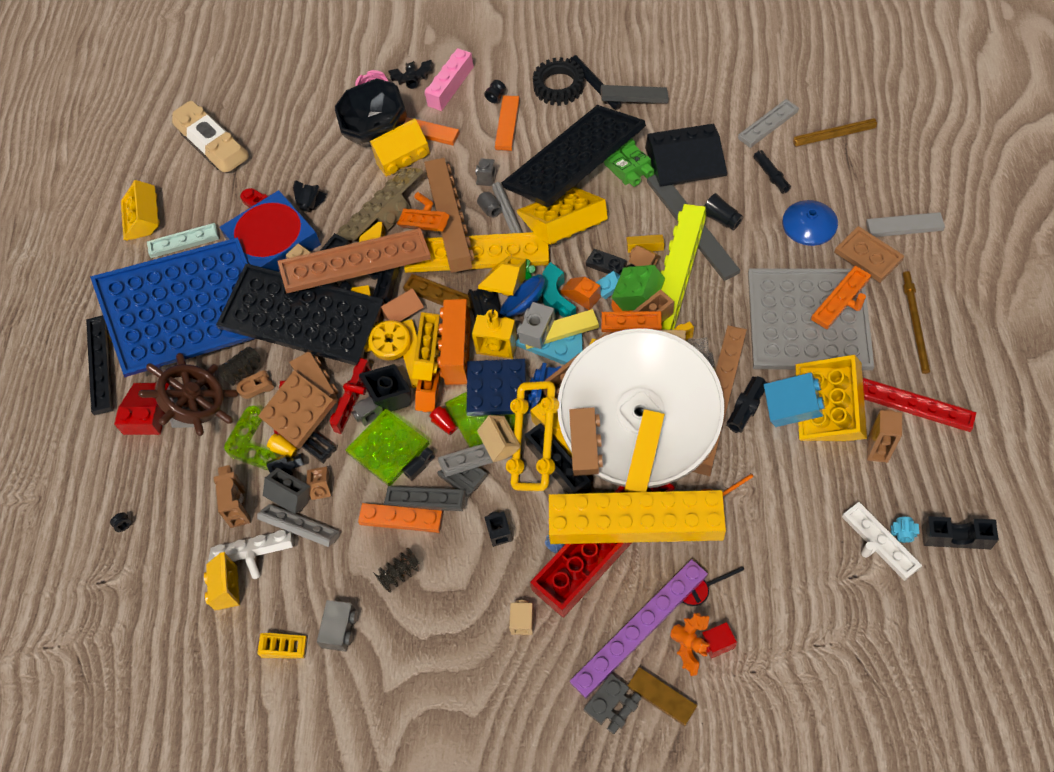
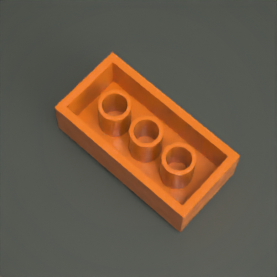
[437,299,471,385]

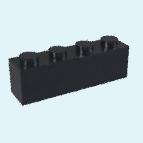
[524,423,591,494]

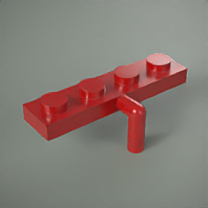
[330,358,371,434]

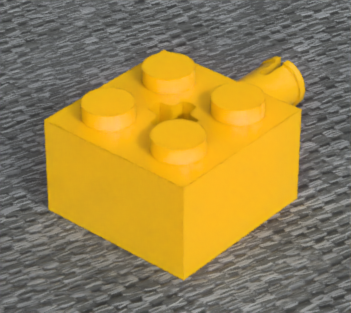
[472,310,518,359]

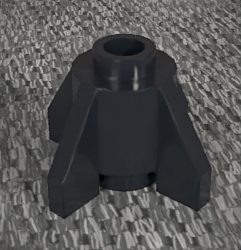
[293,180,327,212]

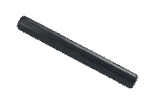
[570,55,621,110]

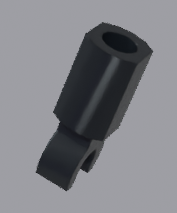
[402,447,435,481]

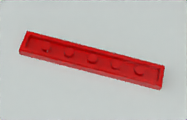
[863,378,977,432]

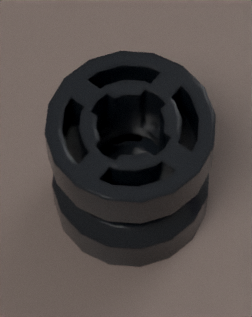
[484,80,506,103]

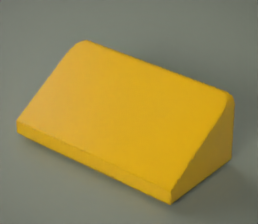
[626,234,664,253]

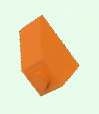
[560,277,601,310]
[415,371,440,412]

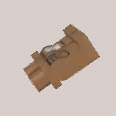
[214,465,251,528]

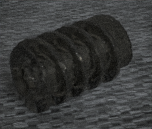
[218,347,261,386]
[373,547,420,593]

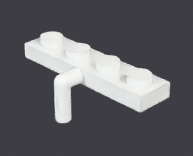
[842,502,922,581]
[208,530,294,579]

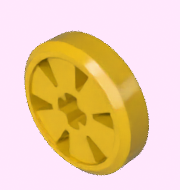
[368,320,411,360]

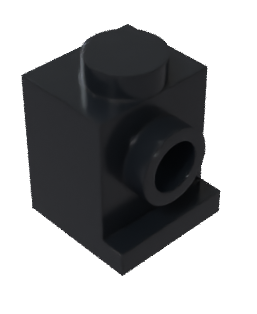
[484,511,512,547]

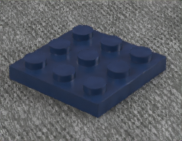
[467,359,526,416]

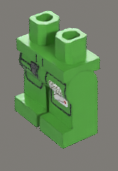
[604,138,654,187]

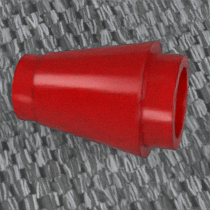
[429,406,458,435]

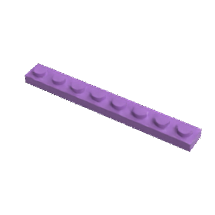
[570,559,708,699]

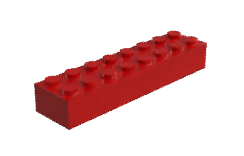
[530,484,675,618]

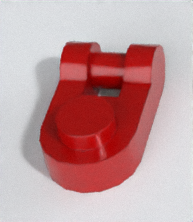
[240,188,268,208]

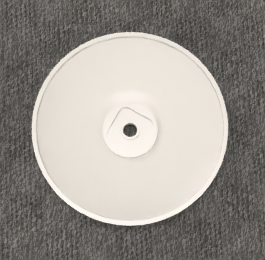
[557,329,724,488]

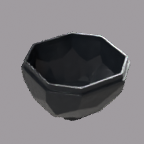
[335,78,407,147]

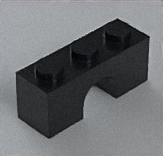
[922,516,999,550]

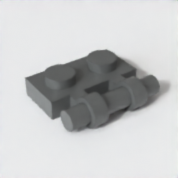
[583,674,642,734]

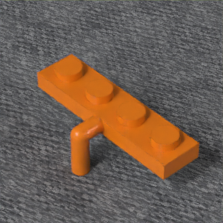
[397,192,450,232]
[811,266,871,330]

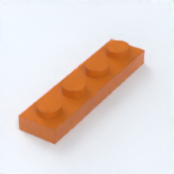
[358,503,443,533]

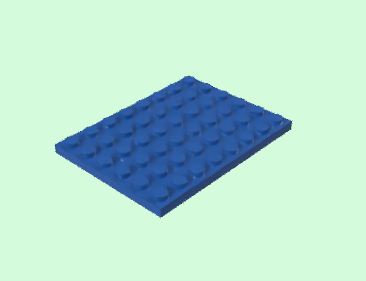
[90,237,255,378]

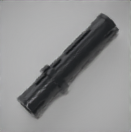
[753,150,791,194]

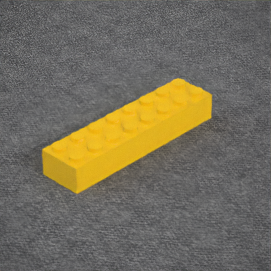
[549,490,726,544]

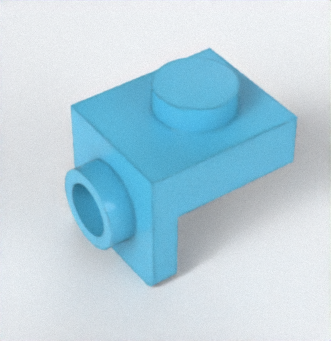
[596,271,620,299]

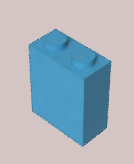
[764,372,825,427]

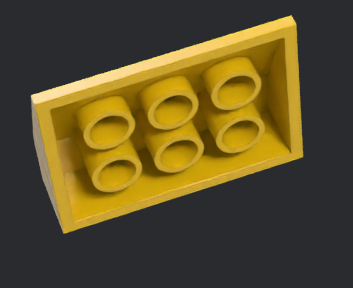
[517,187,608,244]
[795,355,867,441]

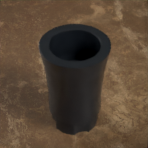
[704,193,743,230]

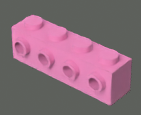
[425,48,474,111]

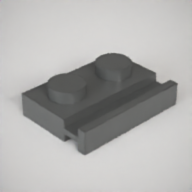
[437,451,487,498]

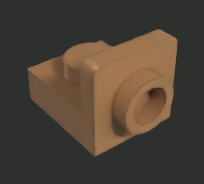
[306,466,331,500]

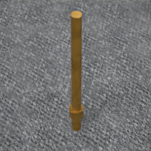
[903,271,930,374]

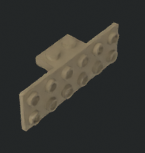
[337,168,423,240]

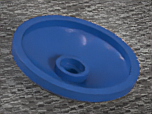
[782,200,838,246]
[500,274,545,317]

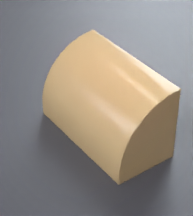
[477,415,521,462]

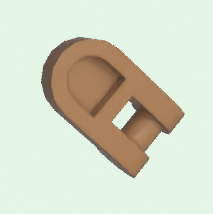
[237,370,274,399]

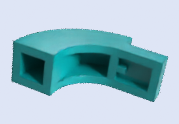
[542,262,576,318]

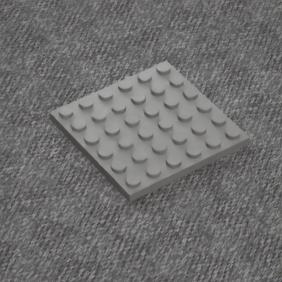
[748,269,874,370]

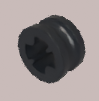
[110,512,132,532]

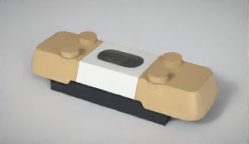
[172,101,249,172]

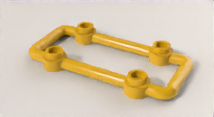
[506,381,559,491]

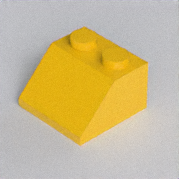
[204,552,240,611]

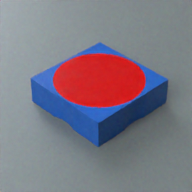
[220,190,321,272]

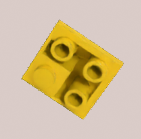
[478,256,526,296]

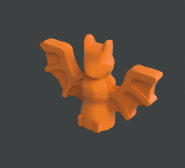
[670,613,710,676]

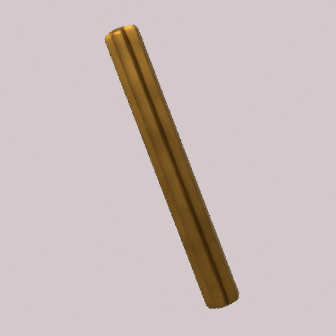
[793,118,877,147]

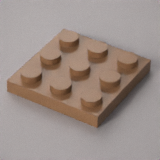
[258,370,336,449]

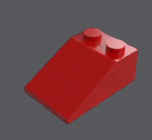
[114,383,169,435]

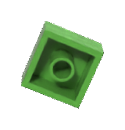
[612,265,665,311]

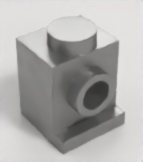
[475,158,496,186]
[351,393,384,426]

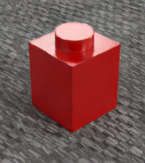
[701,622,737,659]

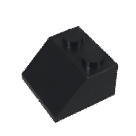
[359,364,411,411]

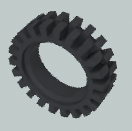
[533,57,584,106]

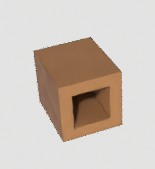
[629,245,660,266]

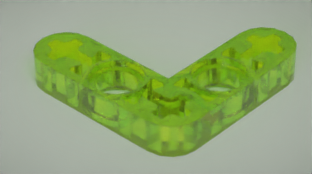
[224,406,277,470]

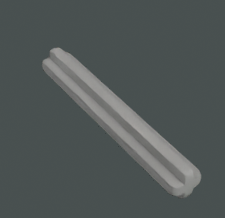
[492,182,522,233]

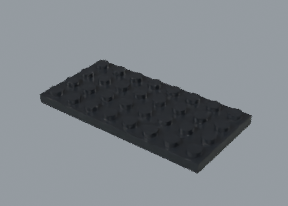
[501,105,646,207]
[216,264,384,365]

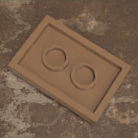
[834,226,904,283]

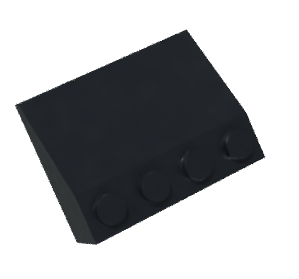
[645,123,728,187]

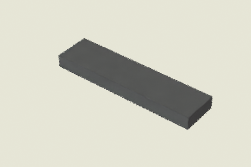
[600,85,669,103]
[384,486,466,511]

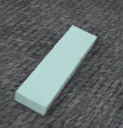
[147,223,219,258]

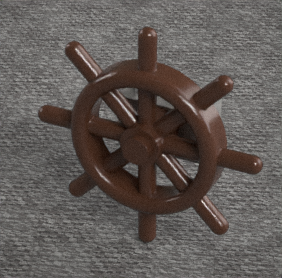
[138,353,239,436]

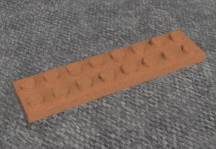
[277,228,431,293]

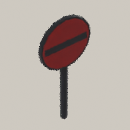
[682,567,744,607]

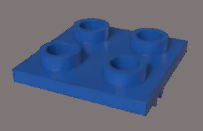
[526,363,562,414]

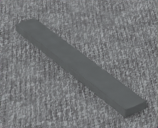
[647,175,740,281]

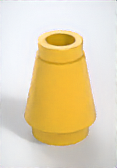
[267,434,298,458]

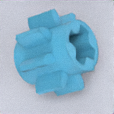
[891,517,920,543]

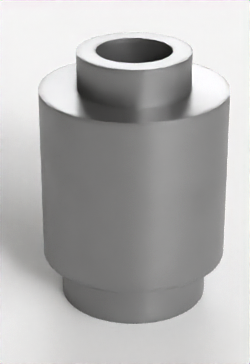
[477,192,502,218]

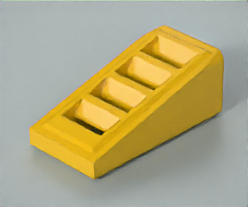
[257,633,307,658]

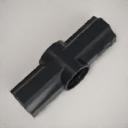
[726,376,767,433]

